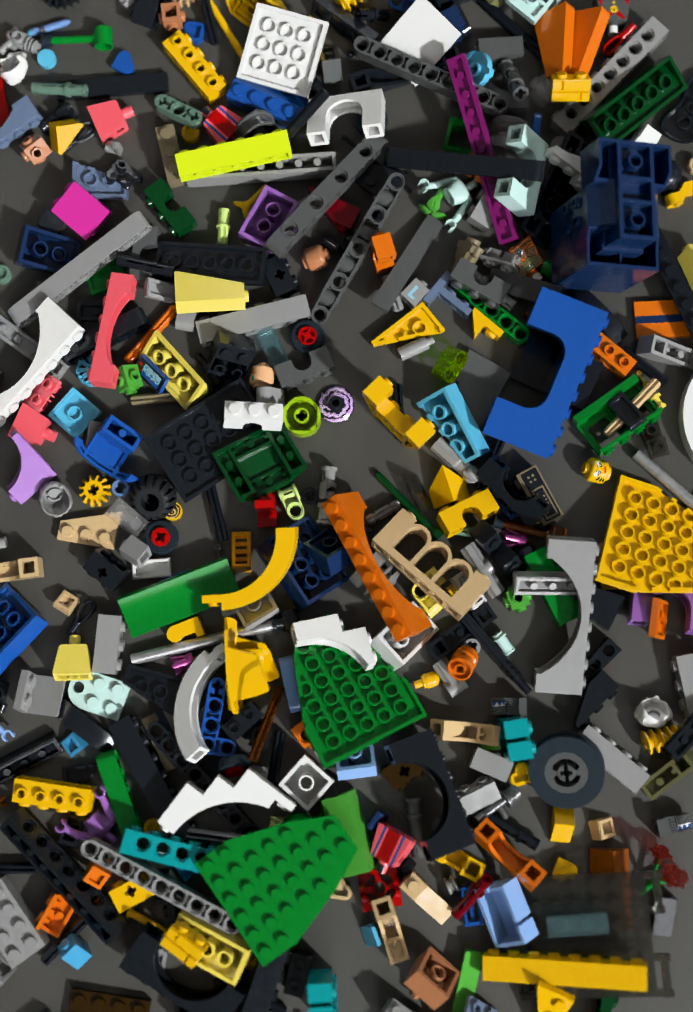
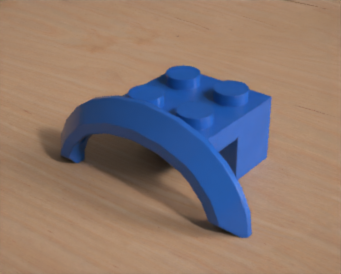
[73,414,143,482]

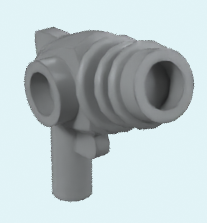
[0,27,42,56]

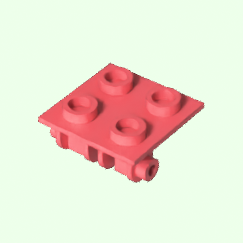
[22,373,62,414]

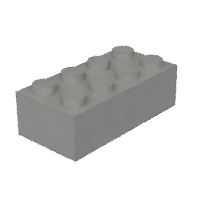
[0,874,51,969]

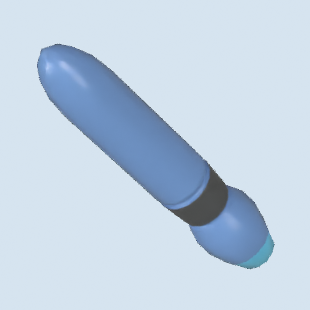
[27,19,71,36]

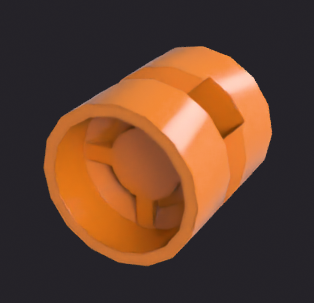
[447,645,479,681]

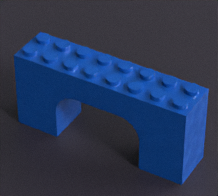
[481,286,610,459]

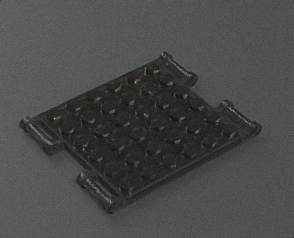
[509,870,675,1001]

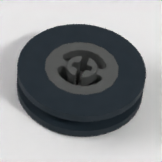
[528,731,605,809]

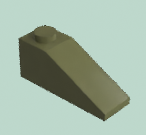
[641,749,693,801]

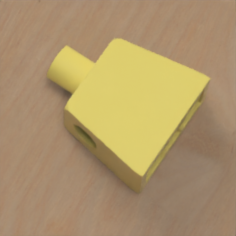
[52,635,93,681]

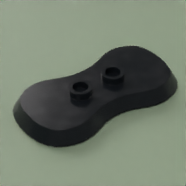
[660,75,693,144]

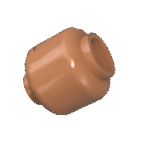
[301,244,330,272]

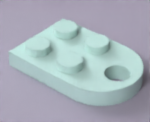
[68,673,130,721]

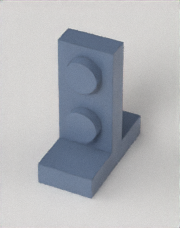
[422,270,472,320]

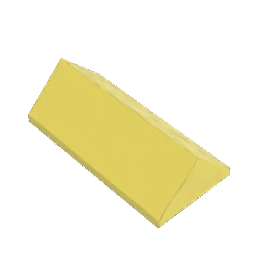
[138,330,209,411]

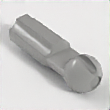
[430,436,479,484]

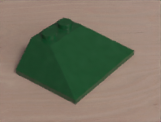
[212,424,308,502]

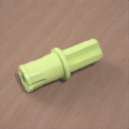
[216,208,231,245]

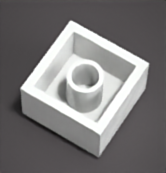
[278,753,334,811]

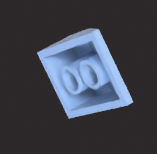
[336,745,377,781]

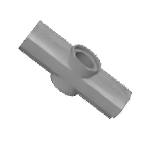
[460,542,505,599]

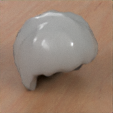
[38,481,73,518]

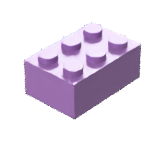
[238,185,299,257]

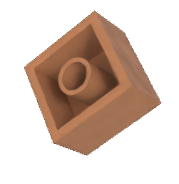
[404,946,460,1011]

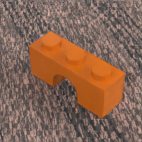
[370,231,396,275]

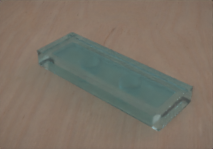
[546,912,610,938]

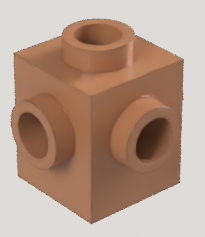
[159,1,186,32]
[19,132,52,166]

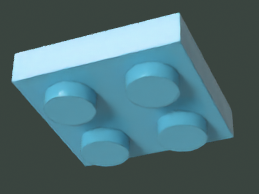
[48,387,103,438]

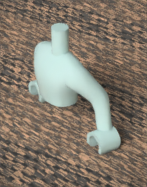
[417,176,477,233]

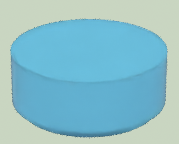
[37,49,57,69]

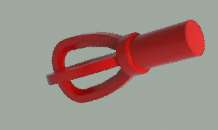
[602,22,637,57]

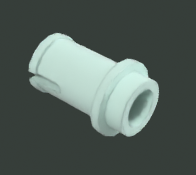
[492,630,515,656]

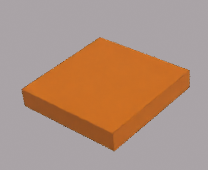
[648,597,669,640]

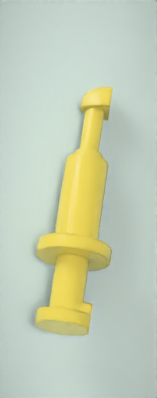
[636,370,667,409]

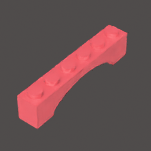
[87,272,138,389]

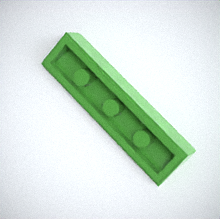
[450,947,484,1012]

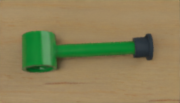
[41,25,113,51]

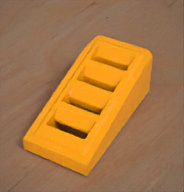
[232,531,252,573]

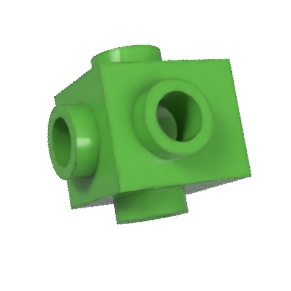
[116,364,143,395]
[502,586,532,613]

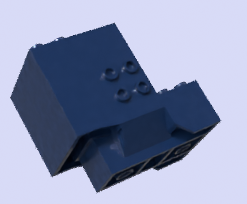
[550,137,672,293]

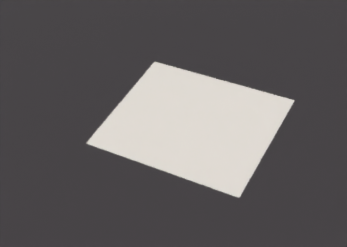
[380,0,461,87]

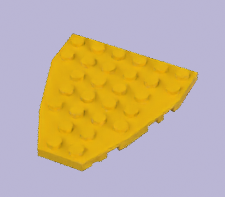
[595,475,693,593]

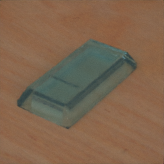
[257,328,289,369]

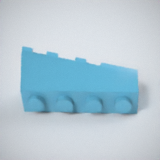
[416,383,490,463]

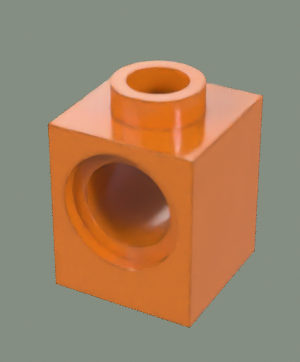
[291,721,312,749]
[83,858,112,890]

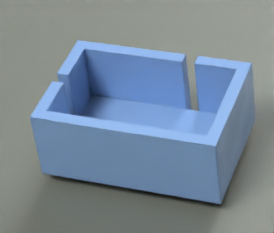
[477,877,539,948]

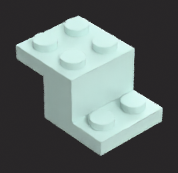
[505,0,561,25]

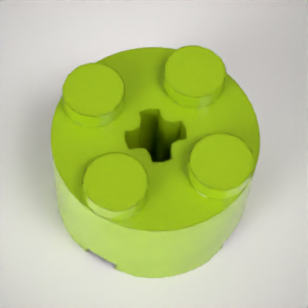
[283,396,321,438]

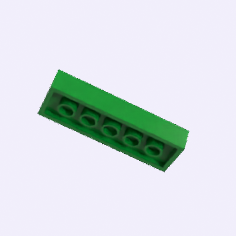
[117,556,240,638]

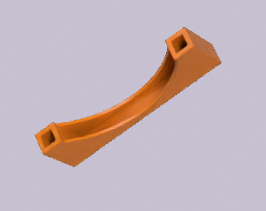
[321,491,432,642]

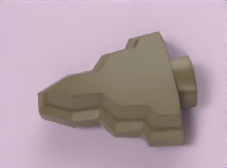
[451,236,484,273]

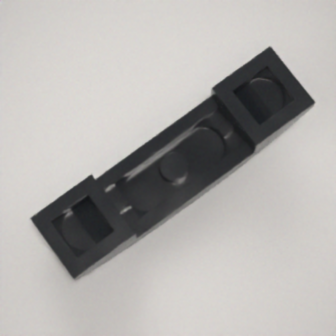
[563,289,628,345]
[425,602,498,663]
[56,696,116,753]

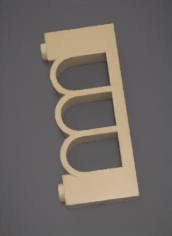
[371,508,491,621]

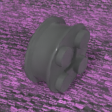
[236,109,280,138]

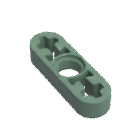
[154,94,203,129]

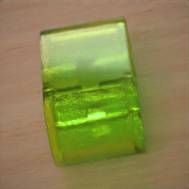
[432,346,468,383]

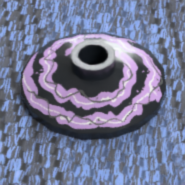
[317,386,354,423]

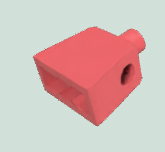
[87,100,135,145]
[7,403,58,446]

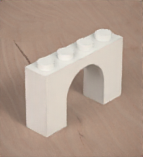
[306,88,385,146]

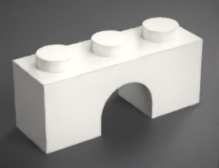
[223,400,283,431]

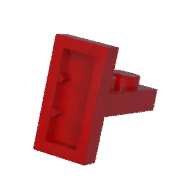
[254,491,277,528]

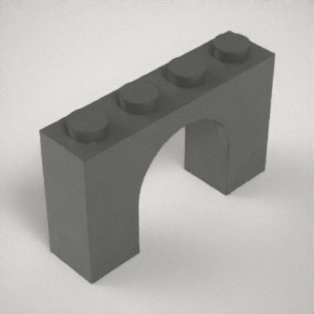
[473,36,528,117]

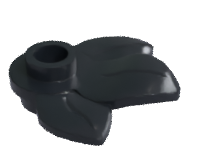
[105,160,143,190]

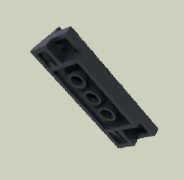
[519,130,587,250]

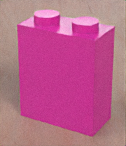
[51,181,113,241]

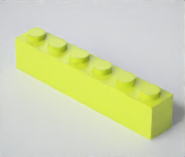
[175,129,292,182]

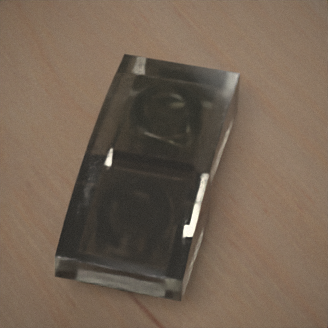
[640,421,670,459]

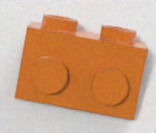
[35,892,74,938]

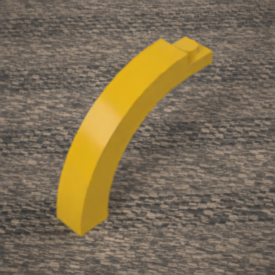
[202,527,298,610]

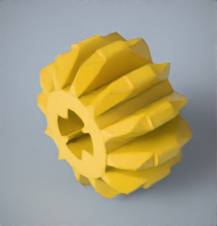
[79,475,112,507]

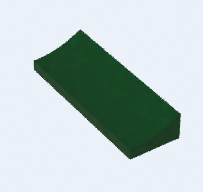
[578,55,688,140]

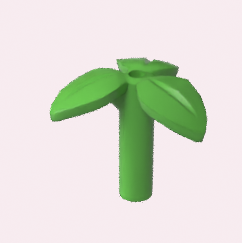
[417,187,447,220]

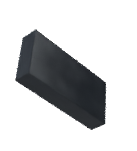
[607,392,647,432]

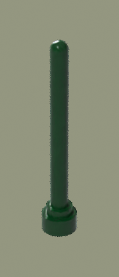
[374,471,444,542]

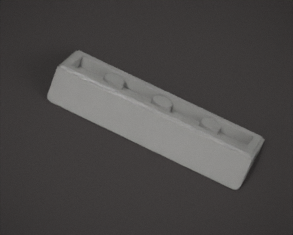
[512,571,577,595]

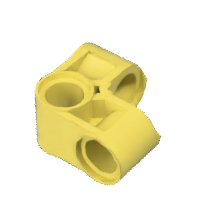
[410,566,447,619]

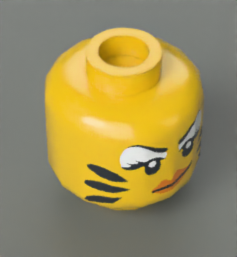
[581,457,612,484]

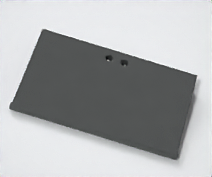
[450,349,512,430]

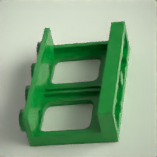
[571,374,663,458]

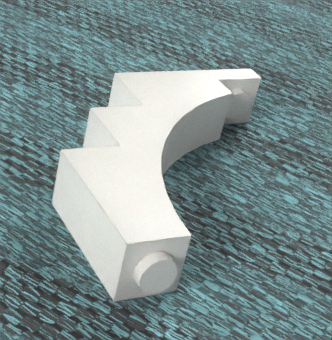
[158,766,297,834]

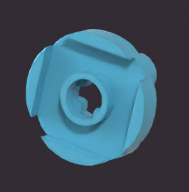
[466,50,494,87]

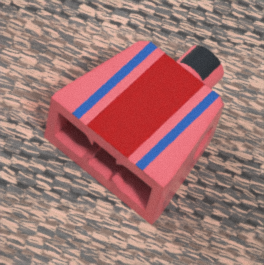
[201,105,242,144]
[370,822,417,874]

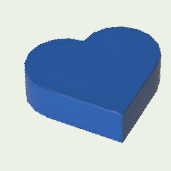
[184,21,206,45]
[111,51,135,75]

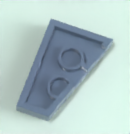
[72,161,129,200]

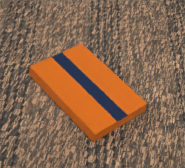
[632,300,691,340]

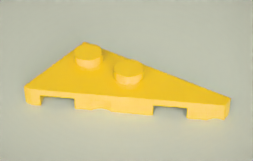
[371,302,445,347]
[537,980,575,1012]

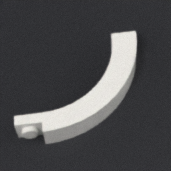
[678,375,693,462]
[174,642,225,764]

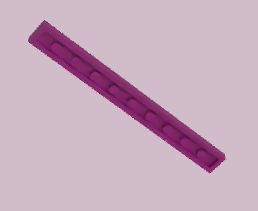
[446,53,519,245]

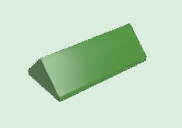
[320,788,378,878]

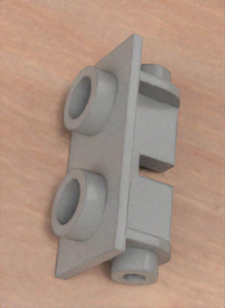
[479,247,521,273]

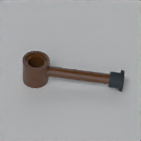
[492,514,567,544]

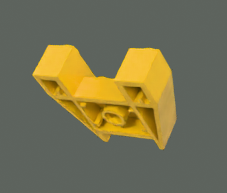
[362,375,436,450]

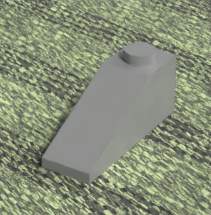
[636,334,693,369]

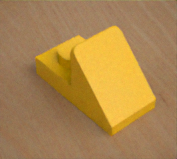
[471,308,504,341]

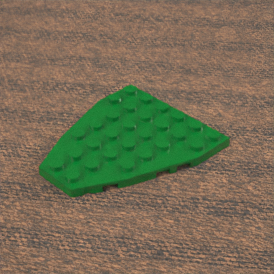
[293,614,427,770]
[195,814,358,967]

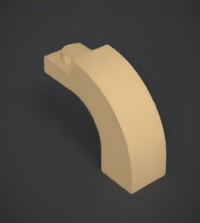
[430,718,500,746]
[371,895,410,965]

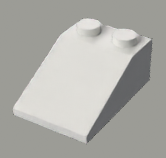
[370,601,439,671]

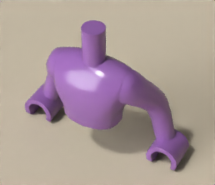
[55,784,117,844]

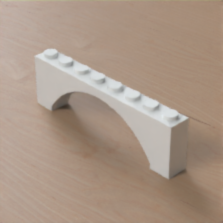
[0,297,86,427]

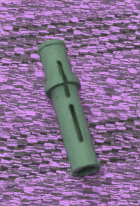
[31,82,88,97]

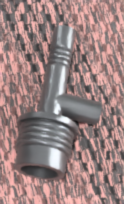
[474,784,522,823]

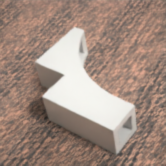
[290,613,377,671]

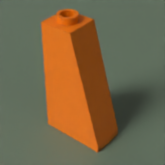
[534,1,575,80]
[571,6,610,74]

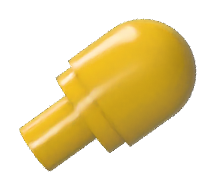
[413,671,440,689]

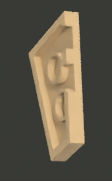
[57,512,122,550]

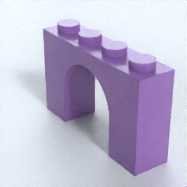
[627,592,693,635]

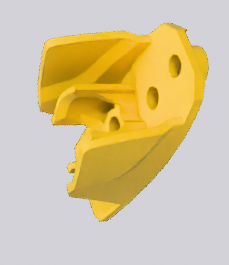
[224,617,280,714]

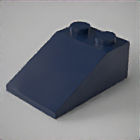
[13,225,81,274]

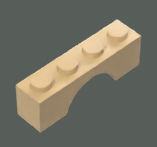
[0,557,44,583]

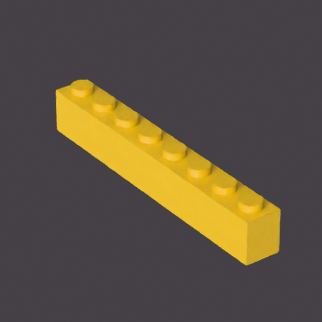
[482,949,648,992]

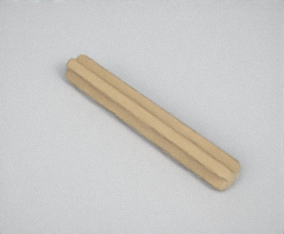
[603,378,661,438]

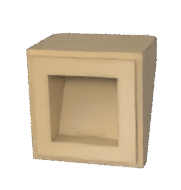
[588,816,616,841]

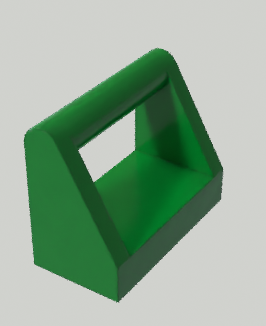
[443,116,487,154]

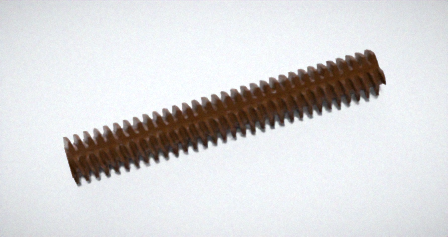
[247,686,285,762]

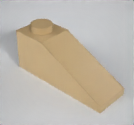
[399,870,453,925]

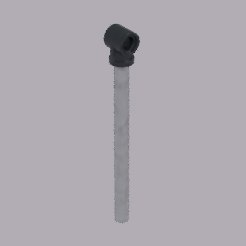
[632,450,693,511]
[130,608,300,665]

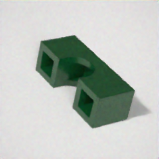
[144,178,198,239]

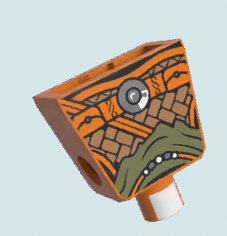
[501,236,543,280]

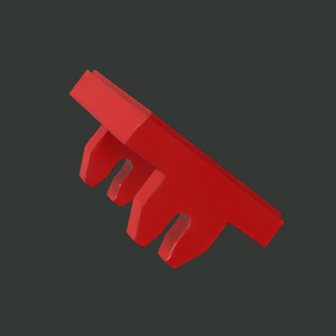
[358,865,402,912]

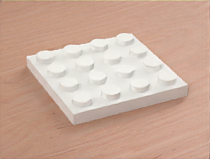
[236,2,329,99]

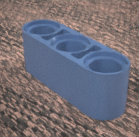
[278,654,301,713]

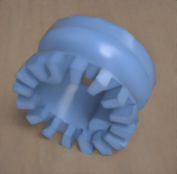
[112,480,130,497]

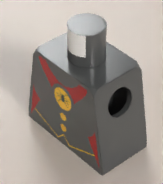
[592,0,630,37]

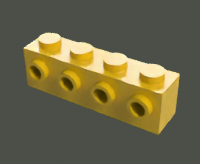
[162,30,228,106]
[12,775,97,816]

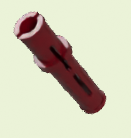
[451,873,493,920]

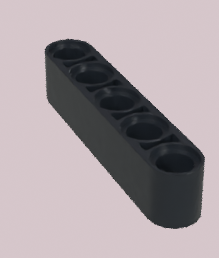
[63,307,150,366]

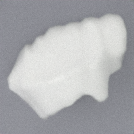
[0,51,28,86]
[634,695,673,728]

